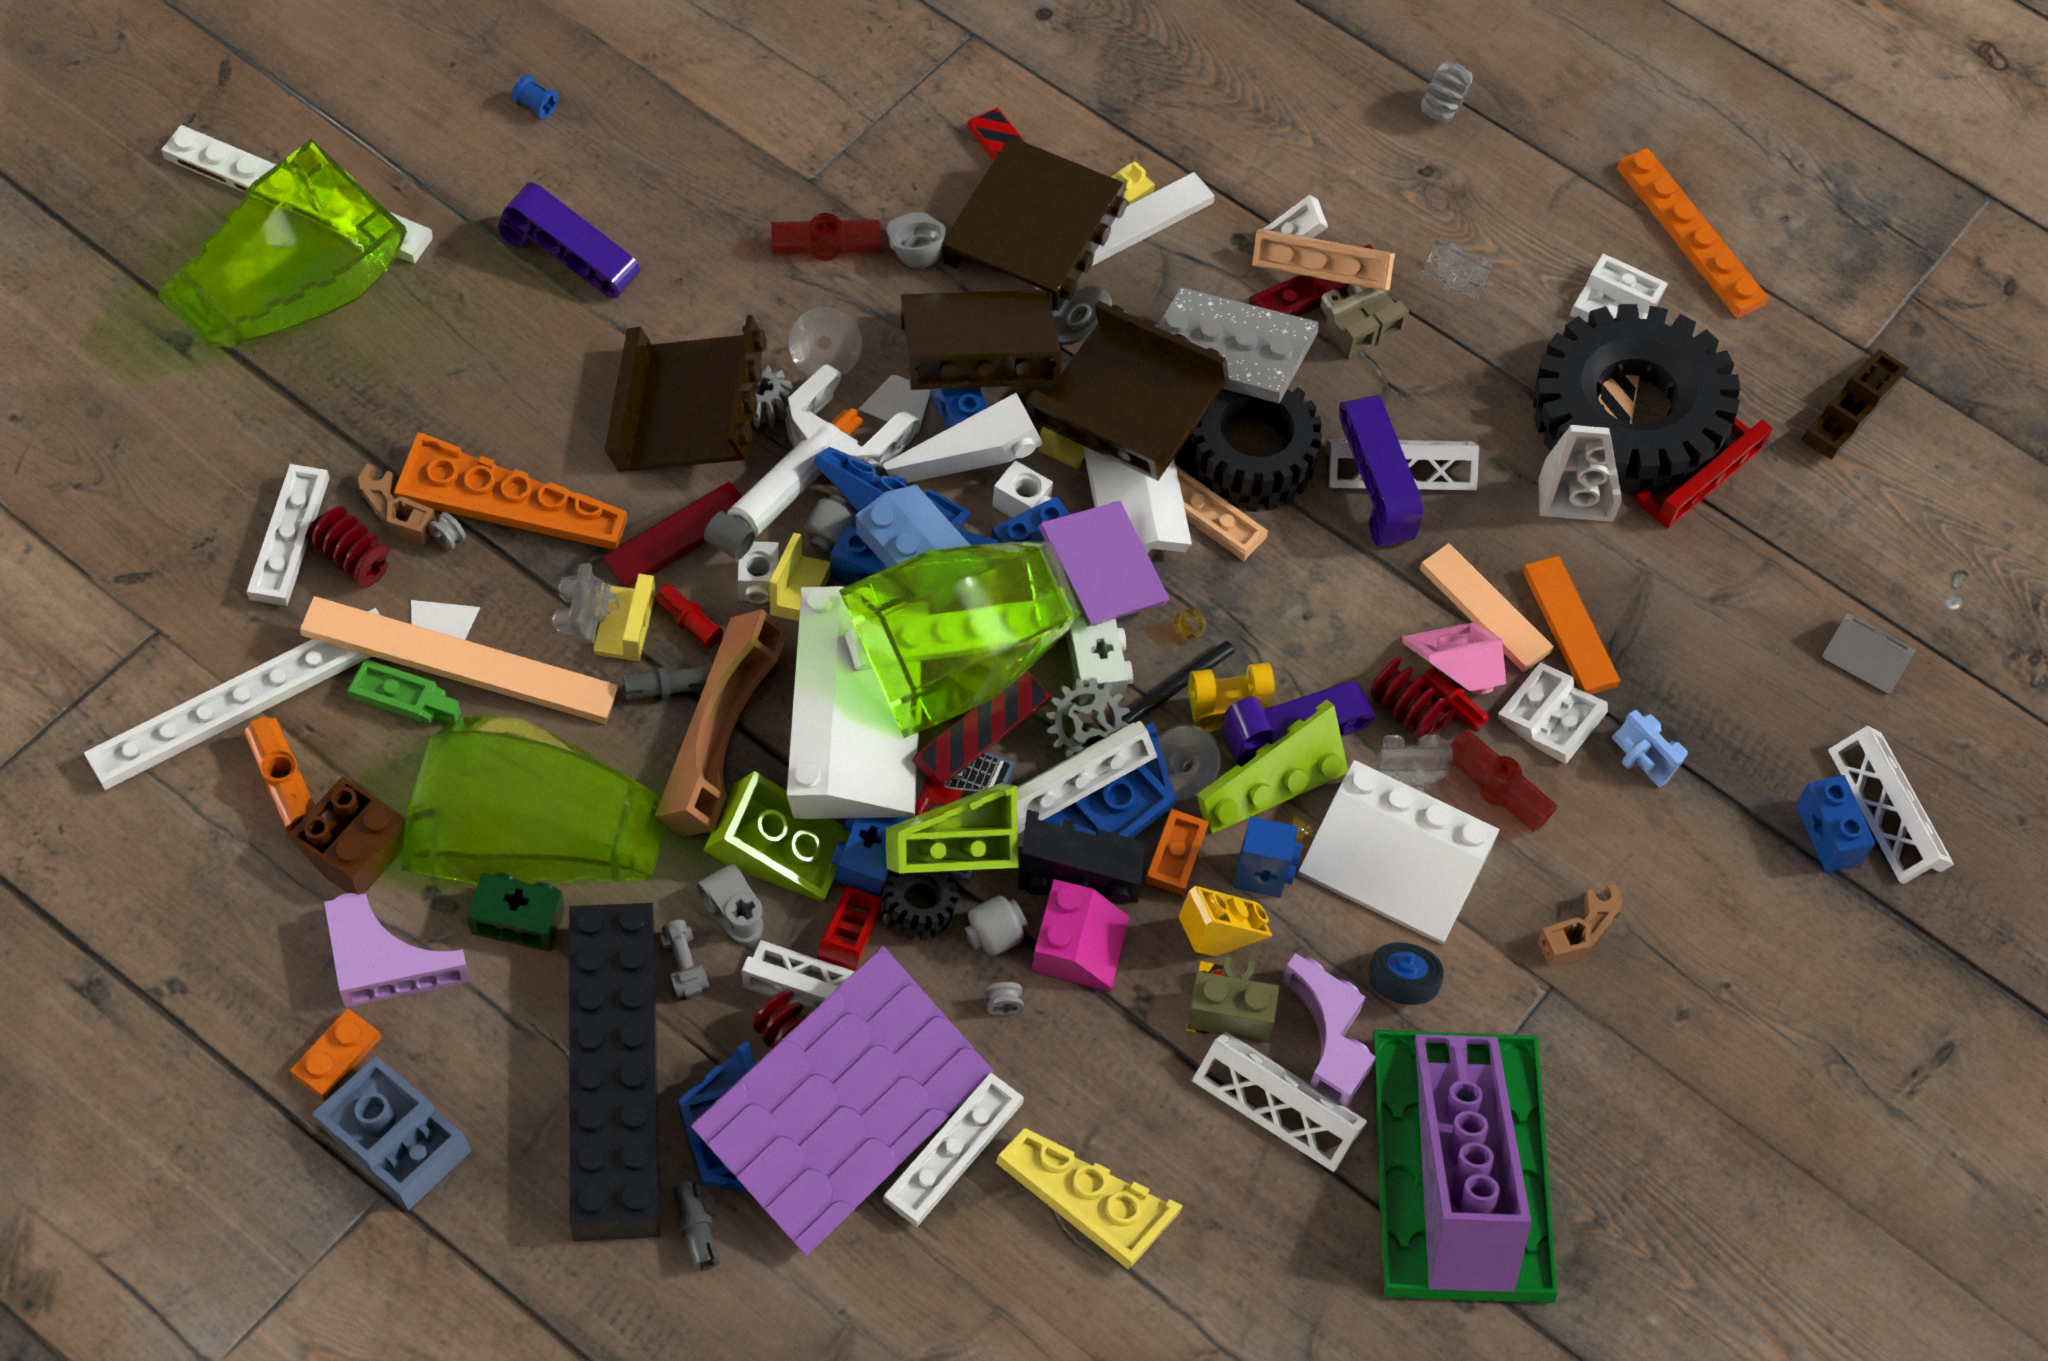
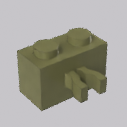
[1186,956,1279,1043]

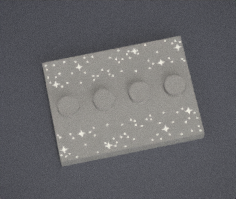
[1158,287,1318,403]

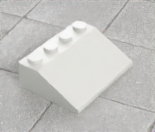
[1297,760,1500,945]

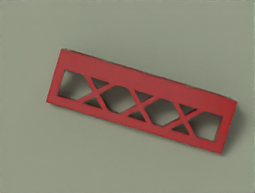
[1635,418,1773,529]

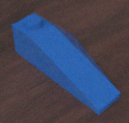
[813,446,971,529]

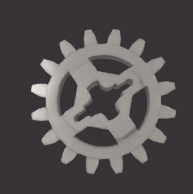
[1044,678,1130,758]

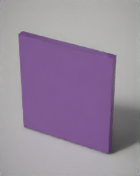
[1038,501,1170,627]

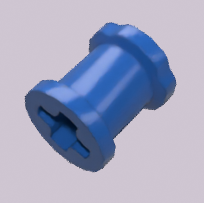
[511,75,559,120]

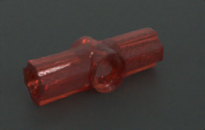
[771,213,881,261]
[1444,729,1558,832]

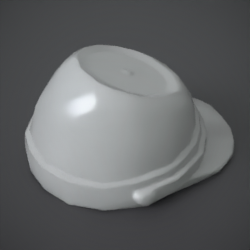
[886,212,947,269]

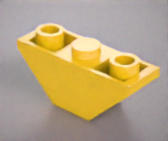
[1178,886,1272,957]

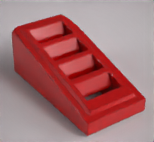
[817,886,882,971]

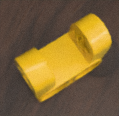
[1187,662,1275,732]

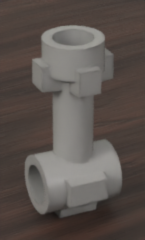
[660,920,710,998]

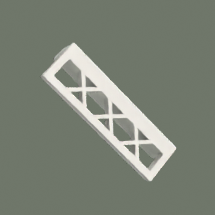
[1325,439,1479,490]
[1017,721,1158,834]
[1828,725,1954,884]
[742,940,855,1011]
[1192,1031,1367,1172]

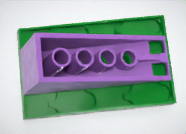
[1372,1030,1557,1303]

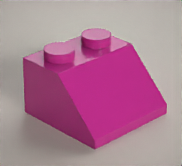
[1031,879,1130,992]

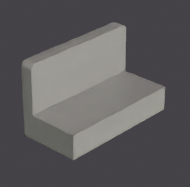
[1823,613,1916,693]

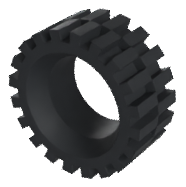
[1186,387,1323,512]

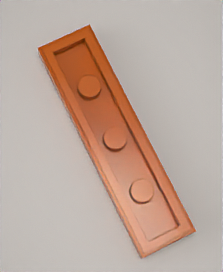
[1522,556,1621,695]

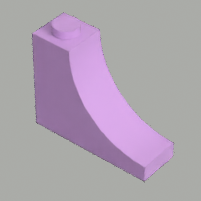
[324,893,470,1008]

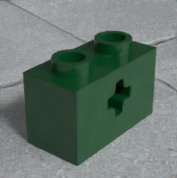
[467,873,565,952]

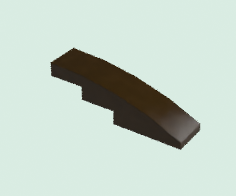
[1801,349,1909,460]

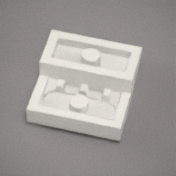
[1570,253,1668,323]
[1498,662,1608,764]

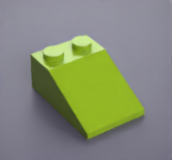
[703,771,850,902]

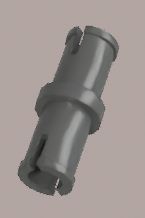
[622,666,704,700]
[673,1181,719,1271]

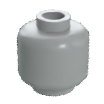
[804,495,857,554]
[964,895,1028,956]

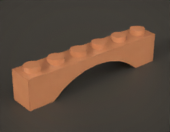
[655,609,789,837]

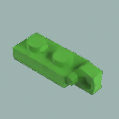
[347,659,461,725]

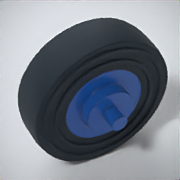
[1369,942,1444,1005]

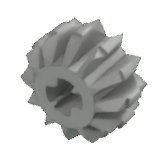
[1421,61,1473,123]
[752,365,793,430]

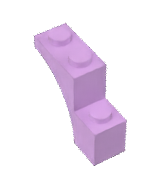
[1282,953,1376,1107]

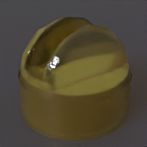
[1174,609,1207,640]
[1288,815,1314,850]

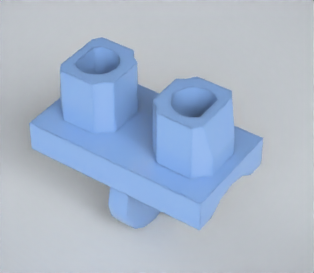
[1612,710,1688,788]

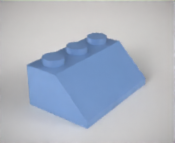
[855,485,991,616]

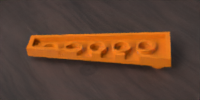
[394,432,628,550]

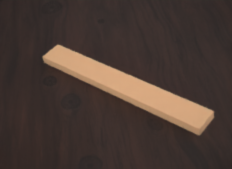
[300,596,619,724]

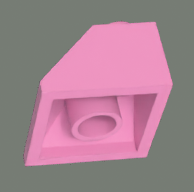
[1402,622,1506,694]

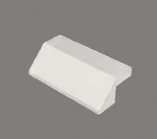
[1083,446,1192,553]

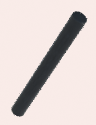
[1108,641,1235,725]

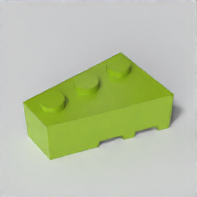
[886,782,1018,873]

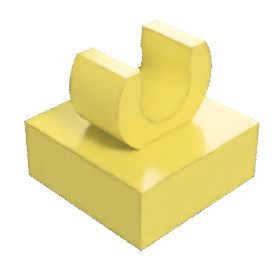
[1111,161,1155,206]

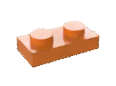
[1145,809,1209,896]
[290,1008,381,1100]

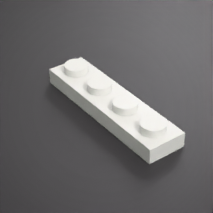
[247,464,330,606]
[883,1072,1024,1228]

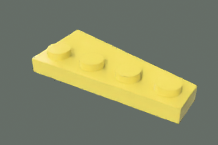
[996,1128,1183,1270]

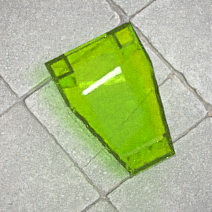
[158,139,407,347]
[839,541,1082,738]
[401,715,666,885]

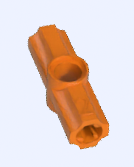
[243,716,315,834]

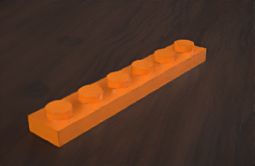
[1616,148,1769,319]

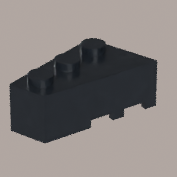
[1017,809,1145,905]

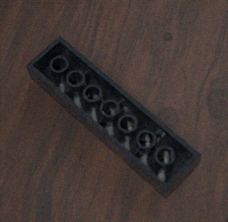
[569,903,660,1241]

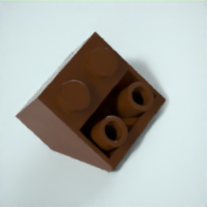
[288,776,411,895]

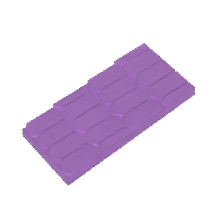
[691,945,994,1256]

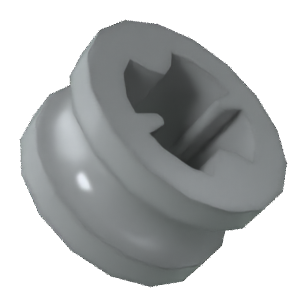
[428,512,466,551]
[985,982,1024,1016]

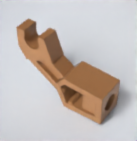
[358,463,436,546]
[1537,883,1623,967]

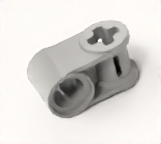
[696,863,764,945]

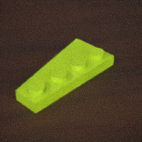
[1197,700,1348,834]

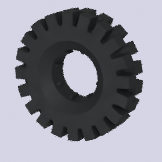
[1533,304,1740,493]

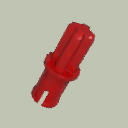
[655,584,723,648]
[1421,667,1488,732]

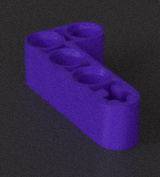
[498,182,640,298]
[1339,395,1423,547]
[1221,681,1375,767]

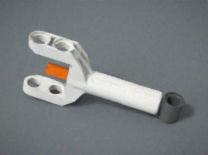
[704,364,920,560]

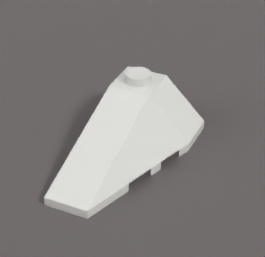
[883,393,1043,483]
[1538,425,1622,522]

